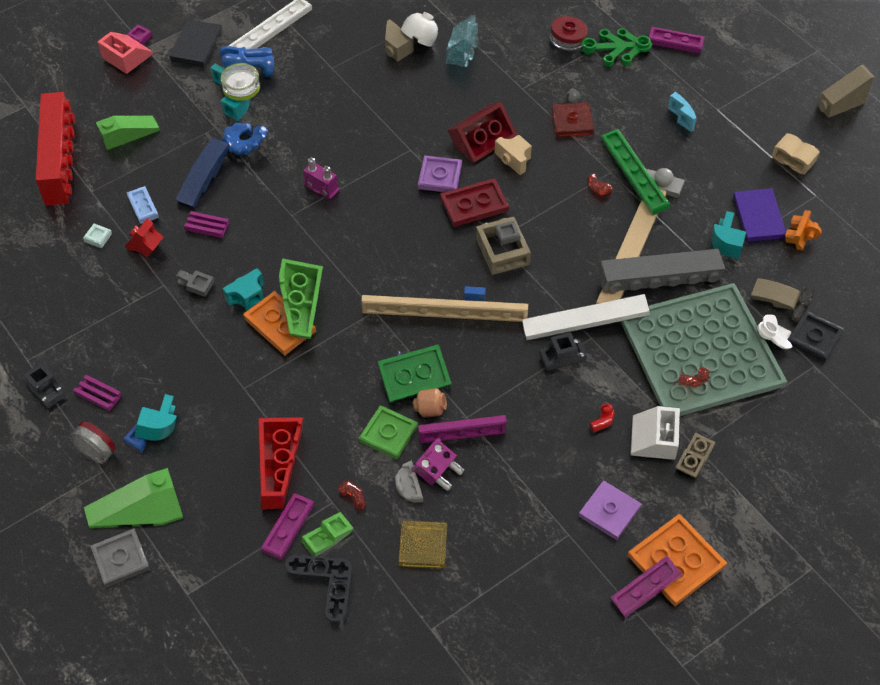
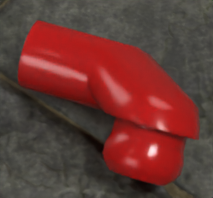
[589,403,615,433]

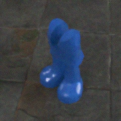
[219,46,274,78]

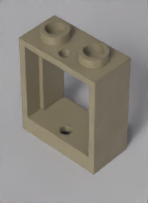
[476,217,531,275]

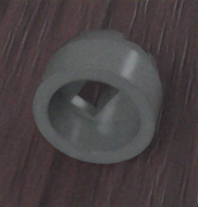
[565,88,582,105]

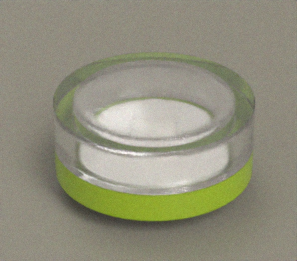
[221,63,260,101]

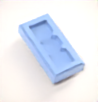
[127,186,159,224]

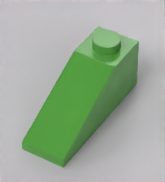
[96,116,160,150]

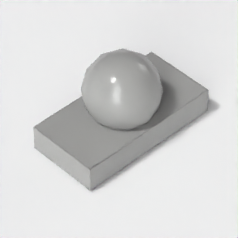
[647,168,685,198]

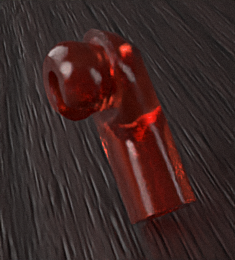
[587,174,613,195]
[678,367,710,388]
[338,480,366,509]

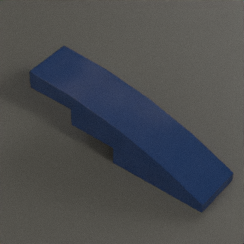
[176,138,230,208]

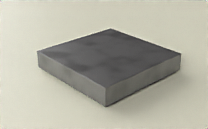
[91,529,150,587]

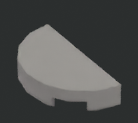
[395,460,423,503]

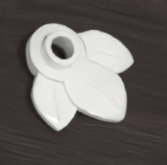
[757,315,792,349]

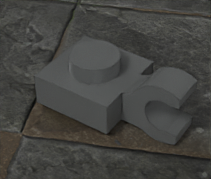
[176,270,214,297]

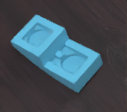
[668,92,696,132]

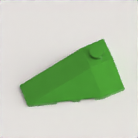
[279,259,323,339]
[84,468,183,528]

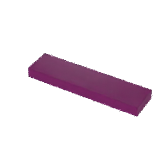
[418,415,507,443]

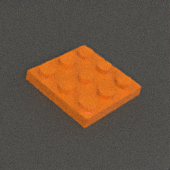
[627,514,727,607]

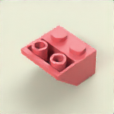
[98,32,153,74]

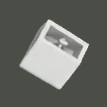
[631,406,680,460]

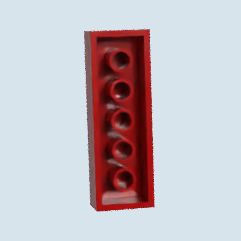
[36,92,75,206]

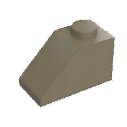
[385,19,414,62]

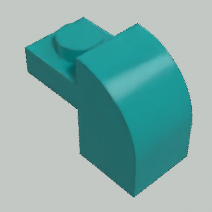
[711,211,746,259]
[135,394,177,441]

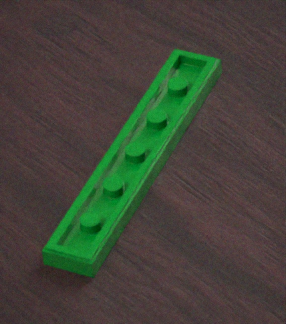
[601,129,670,216]

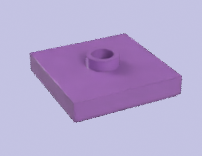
[418,156,462,192]
[579,480,642,540]

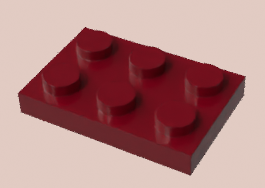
[440,178,509,227]

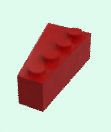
[258,417,303,509]

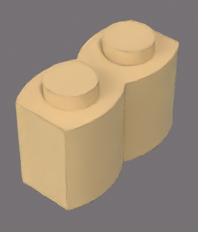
[772,133,820,174]

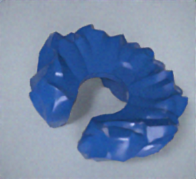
[221,123,268,156]

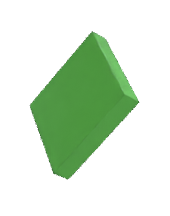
[359,405,418,460]

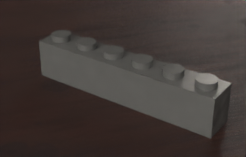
[597,249,725,293]

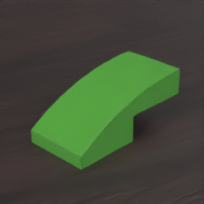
[301,512,353,556]

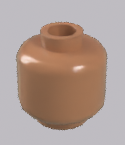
[413,388,447,418]

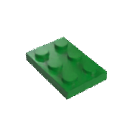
[377,344,451,403]

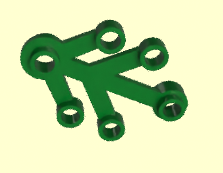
[582,28,652,67]

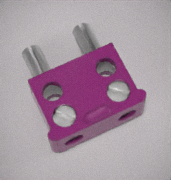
[303,157,340,199]
[411,438,464,491]

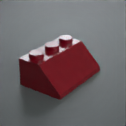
[447,102,517,163]

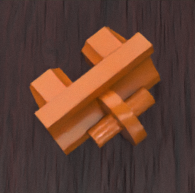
[785,210,822,250]

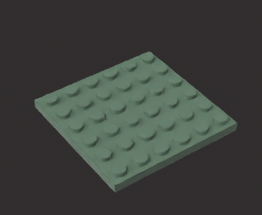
[620,283,787,416]

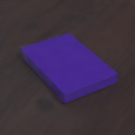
[733,188,786,242]

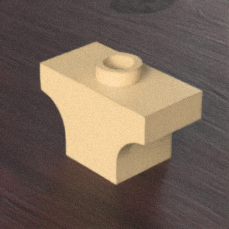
[495,135,532,175]

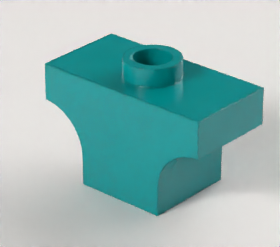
[223,269,264,311]

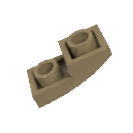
[751,278,800,310]
[676,433,715,478]

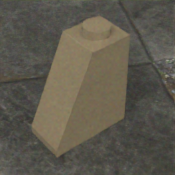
[818,65,874,118]

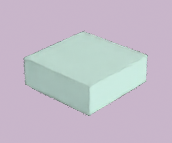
[83,224,112,248]

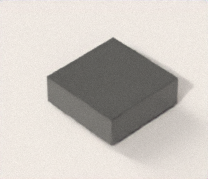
[495,221,521,245]

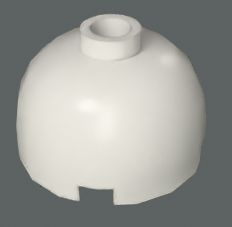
[401,12,438,47]

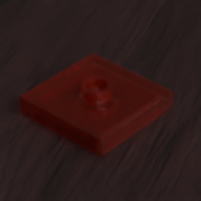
[552,102,594,136]

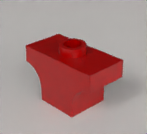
[124,218,164,257]

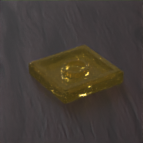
[399,521,447,568]

